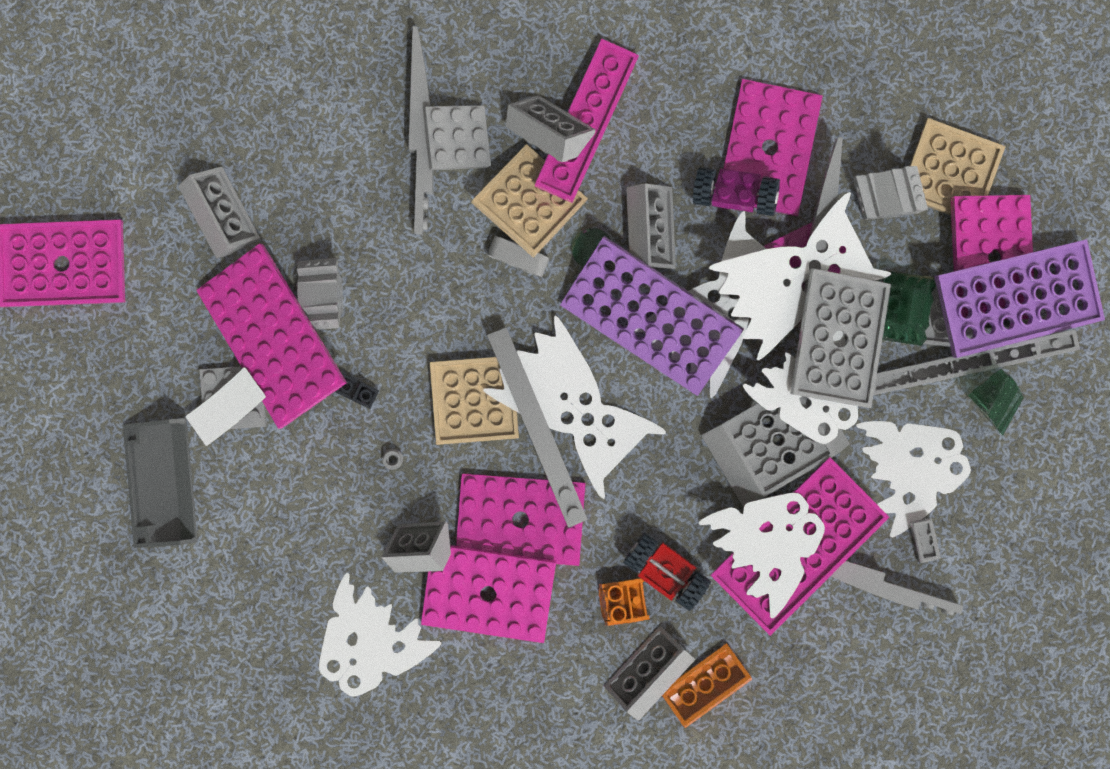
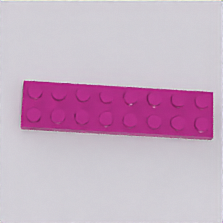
[535,39,639,203]

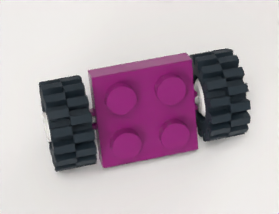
[693,167,780,216]

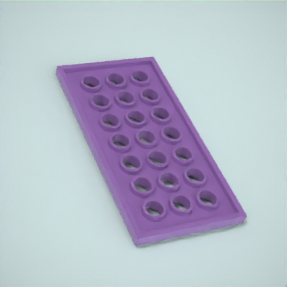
[560,236,744,396]
[934,239,1105,358]

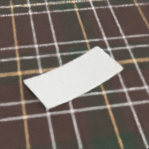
[186,368,266,446]

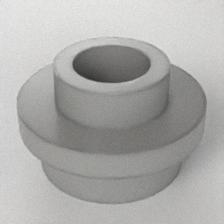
[382,449,403,470]

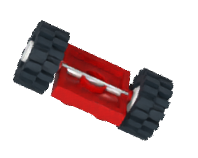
[623,533,711,611]

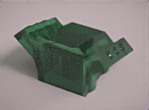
[882,271,936,346]
[968,368,1024,436]

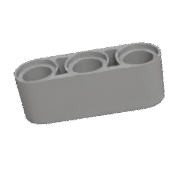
[487,236,549,278]

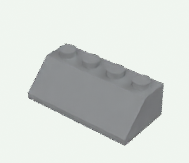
[506,95,596,162]
[178,167,260,259]
[627,184,676,270]
[604,626,695,721]

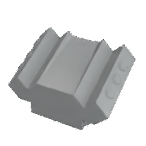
[853,166,928,220]
[297,258,343,330]

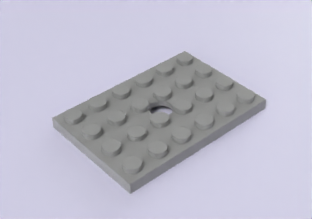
[790,269,891,408]

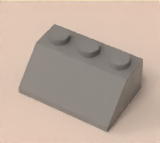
[381,521,451,573]

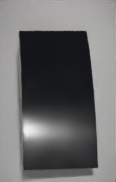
[335,372,379,409]

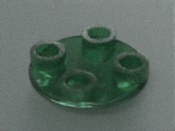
[572,228,611,267]

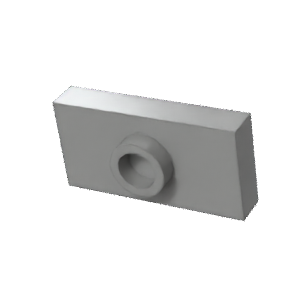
[910,518,941,563]

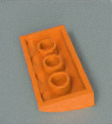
[662,643,752,728]

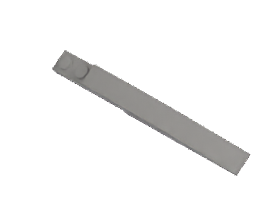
[409,26,434,235]
[802,137,843,292]
[487,328,588,528]
[873,330,1080,395]
[831,561,963,615]

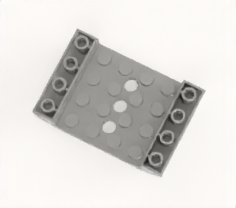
[701,396,850,507]

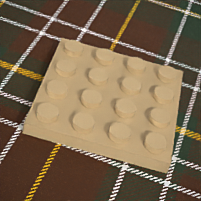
[909,118,1006,215]
[472,144,588,258]
[430,357,519,445]

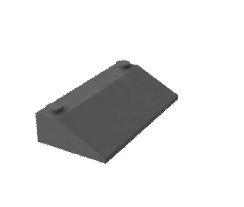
[123,418,198,548]

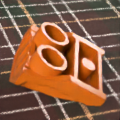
[598,578,650,626]

